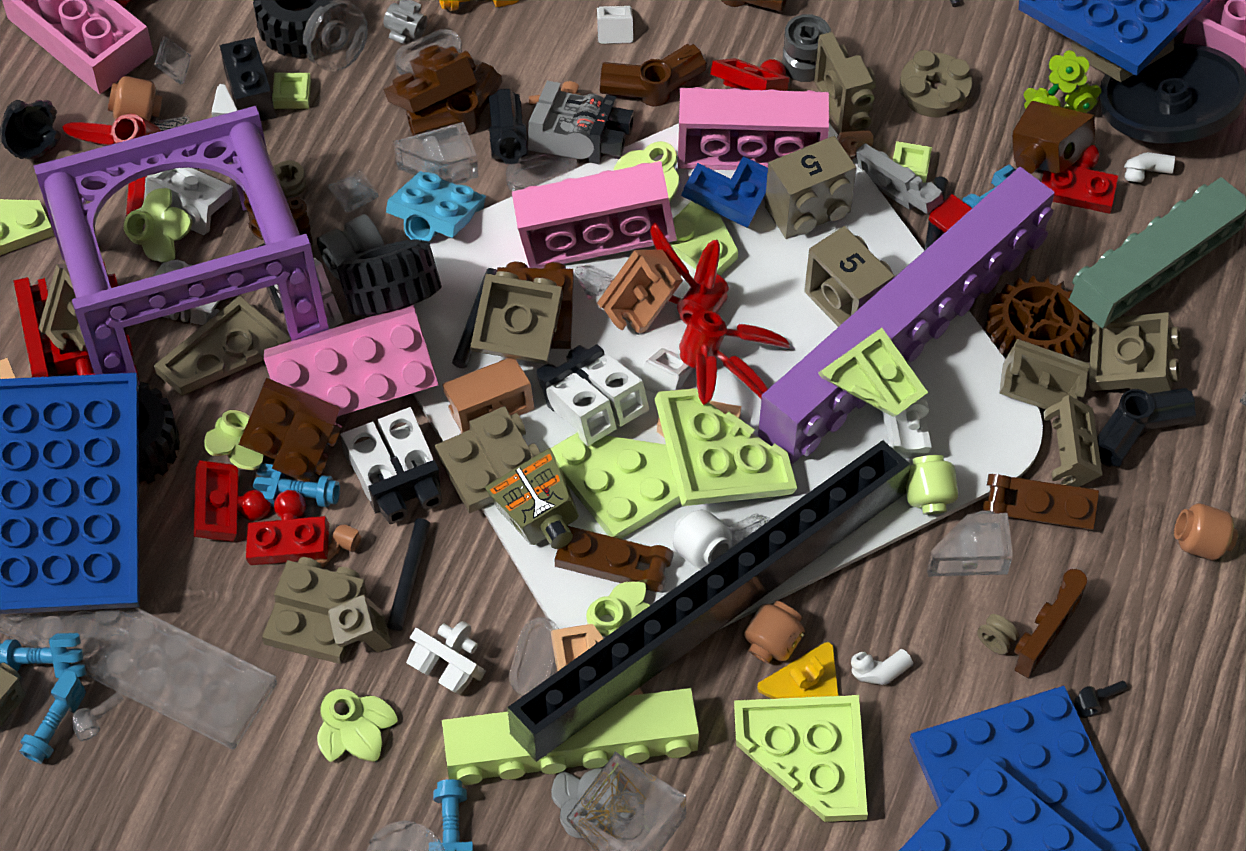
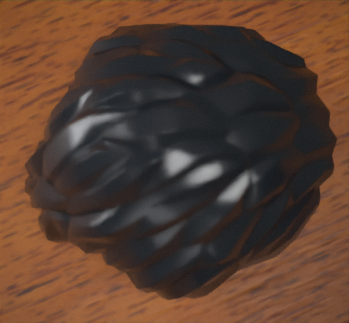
[0,100,61,159]

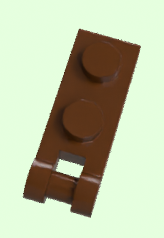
[982,474,1099,530]
[554,525,674,592]
[1014,569,1087,679]

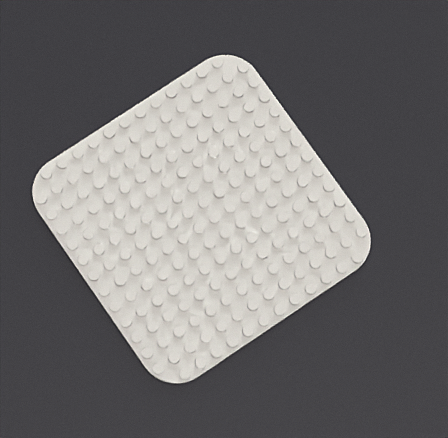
[369,123,1043,638]

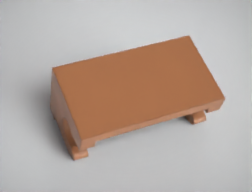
[597,250,683,333]
[442,358,535,433]

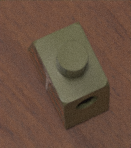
[485,448,579,549]

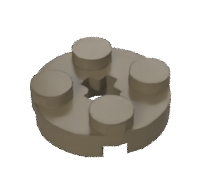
[899,50,972,118]

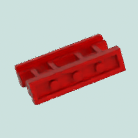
[13,262,140,383]

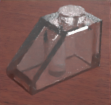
[393,122,478,184]
[927,511,1013,577]

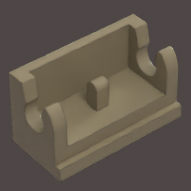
[39,264,87,351]
[999,339,1090,409]
[1044,395,1102,487]

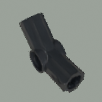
[489,89,528,164]
[1097,388,1196,467]

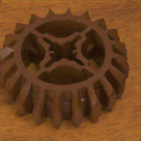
[986,275,1090,359]

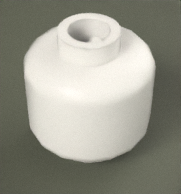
[673,509,732,569]

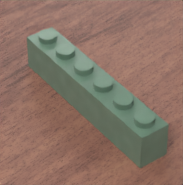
[1069,177,1246,329]

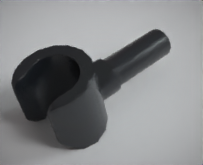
[1074,680,1127,718]

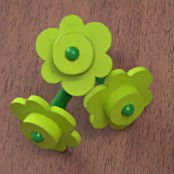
[1024,50,1101,113]

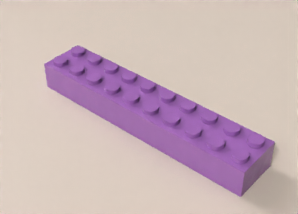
[758,167,1055,464]

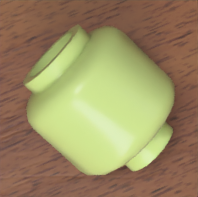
[906,455,958,515]

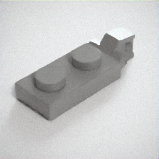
[856,143,943,214]

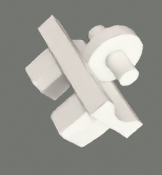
[882,398,932,458]
[406,621,486,695]

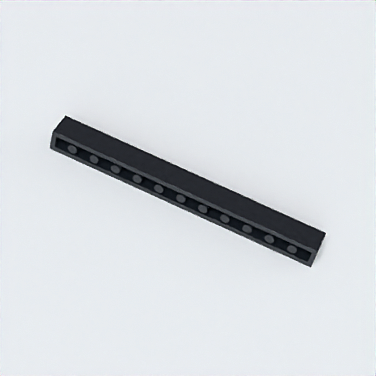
[507,440,911,762]

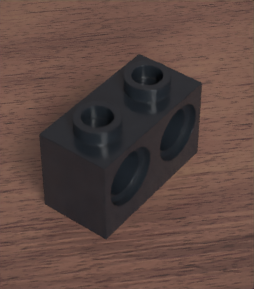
[219,37,276,121]

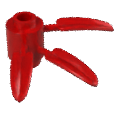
[62,114,161,217]
[650,223,729,325]
[679,310,790,405]

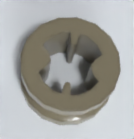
[274,160,306,198]
[977,614,1019,654]

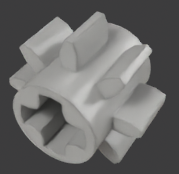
[383,0,427,44]

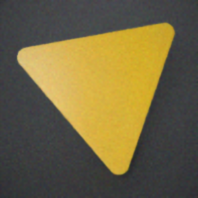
[757,642,838,699]

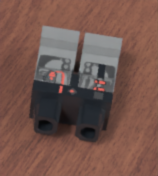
[528,80,634,164]

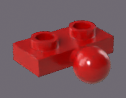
[710,58,790,91]
[1041,145,1119,214]
[194,460,271,542]
[245,490,330,565]

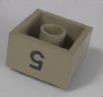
[765,135,857,239]
[804,226,895,327]

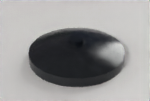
[1100,43,1246,143]

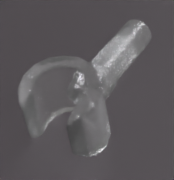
[72,692,124,741]

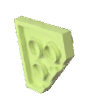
[654,388,797,506]
[550,432,681,539]
[734,695,868,822]

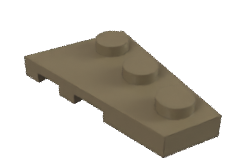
[154,295,291,396]

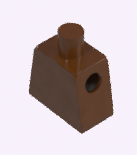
[1012,101,1096,174]

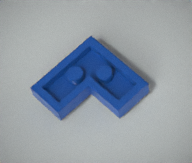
[681,156,768,228]

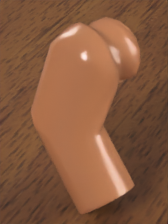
[837,130,874,160]

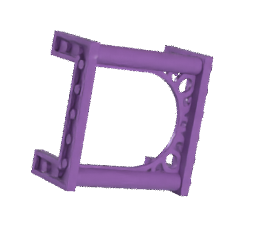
[34,106,329,385]

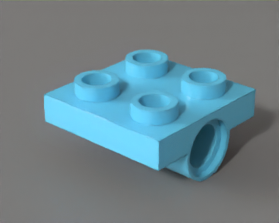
[386,171,486,241]

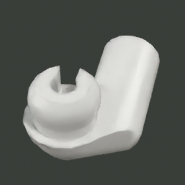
[1124,152,1175,183]
[851,649,913,685]

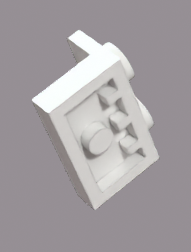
[144,168,233,235]

